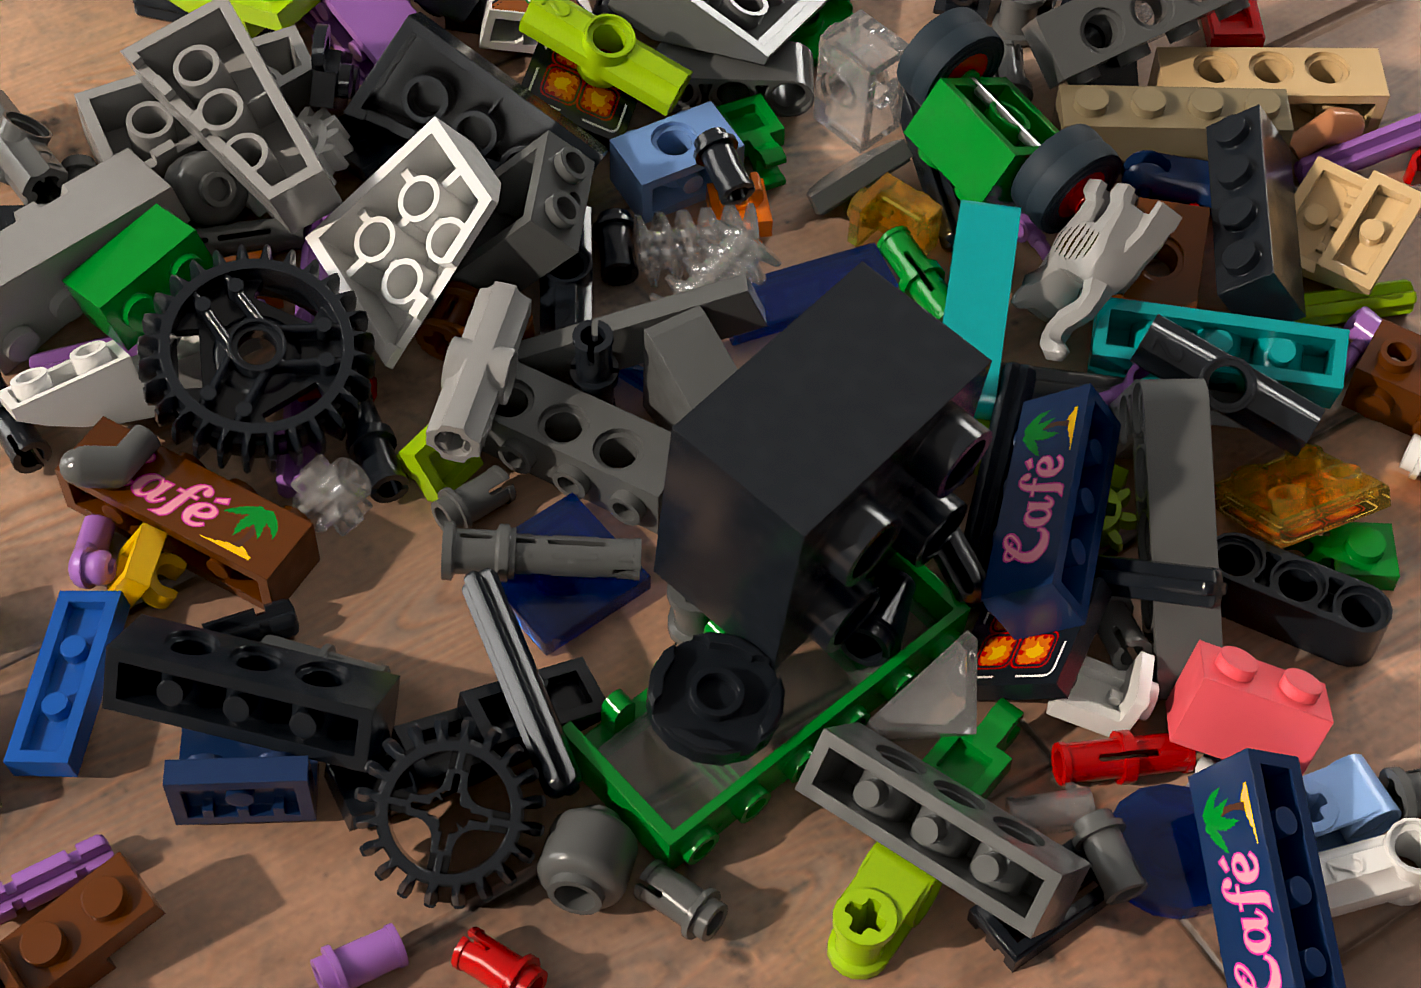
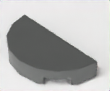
[806,139,913,216]

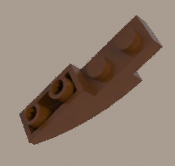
[0,851,166,988]

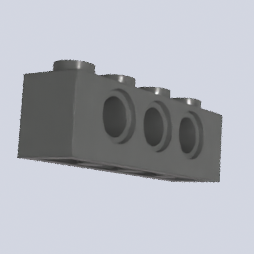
[1021,0,1250,89]
[439,362,671,534]
[795,722,1092,939]

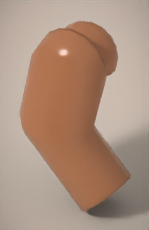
[1289,107,1365,160]

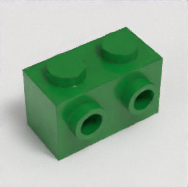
[61,203,213,351]

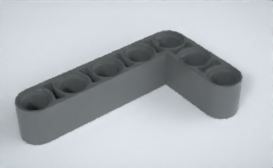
[1108,378,1223,700]

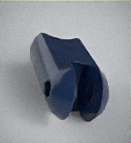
[1121,150,1212,216]

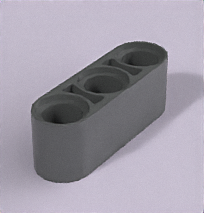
[655,41,814,117]

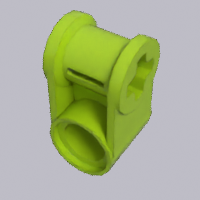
[827,842,943,980]

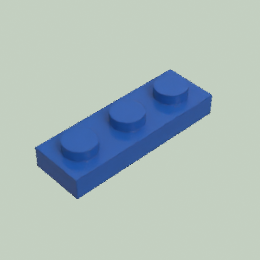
[3,591,131,777]

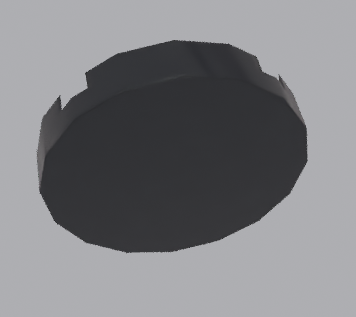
[646,632,785,766]

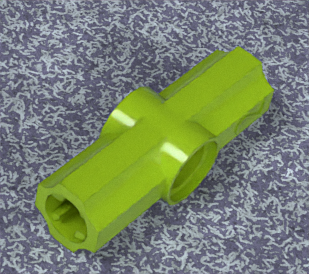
[519,0,693,116]

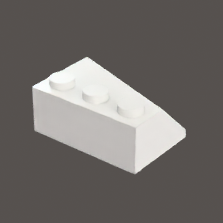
[305,117,501,369]

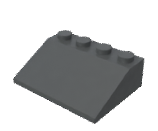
[607,0,830,65]

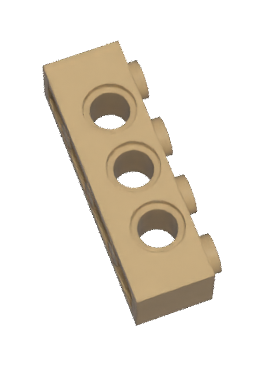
[1147,47,1390,135]

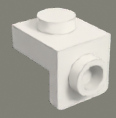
[1046,651,1159,737]

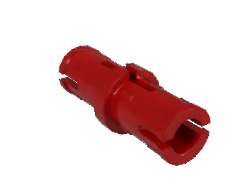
[1051,730,1196,786]

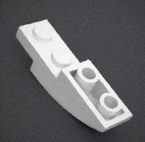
[0,336,263,427]

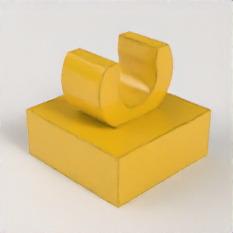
[106,522,187,609]

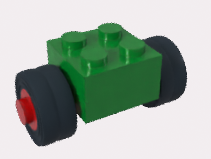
[897,7,1122,234]

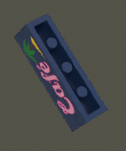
[981,383,1121,640]
[1188,748,1346,988]

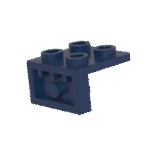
[163,728,319,825]

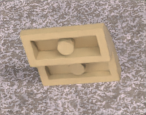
[1294,156,1421,295]

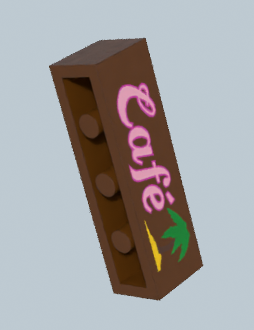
[55,416,320,610]

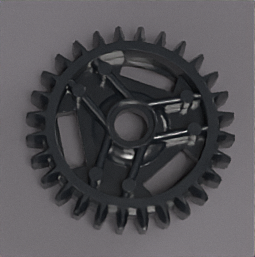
[137,244,376,474]

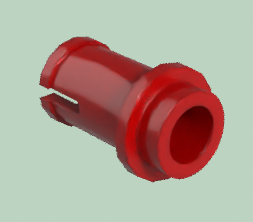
[451,926,548,988]

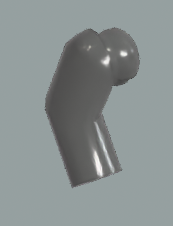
[59,425,161,489]

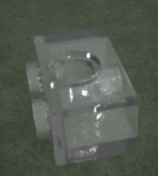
[813,9,908,154]

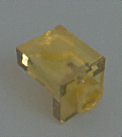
[847,172,943,256]

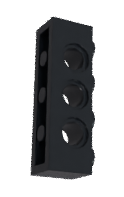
[102,614,401,773]

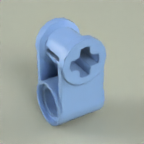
[1302,754,1402,852]

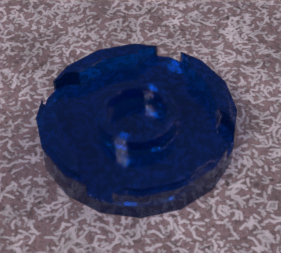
[1113,783,1212,920]

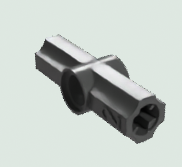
[0,90,68,206]

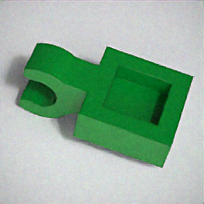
[716,93,787,190]
[922,698,1024,799]

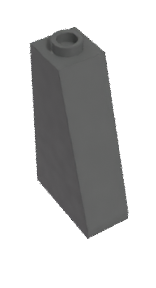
[643,305,738,432]

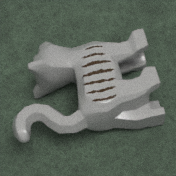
[1011,178,1183,362]

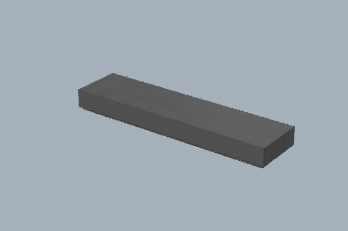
[518,273,768,385]

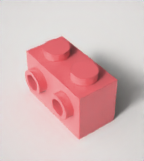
[1165,640,1334,776]

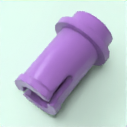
[310,923,409,988]

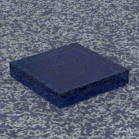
[502,492,651,656]

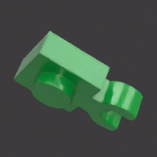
[1280,521,1400,591]

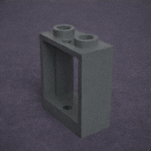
[448,130,595,292]

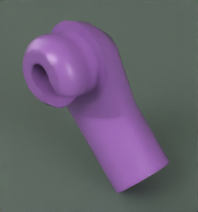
[68,514,117,589]

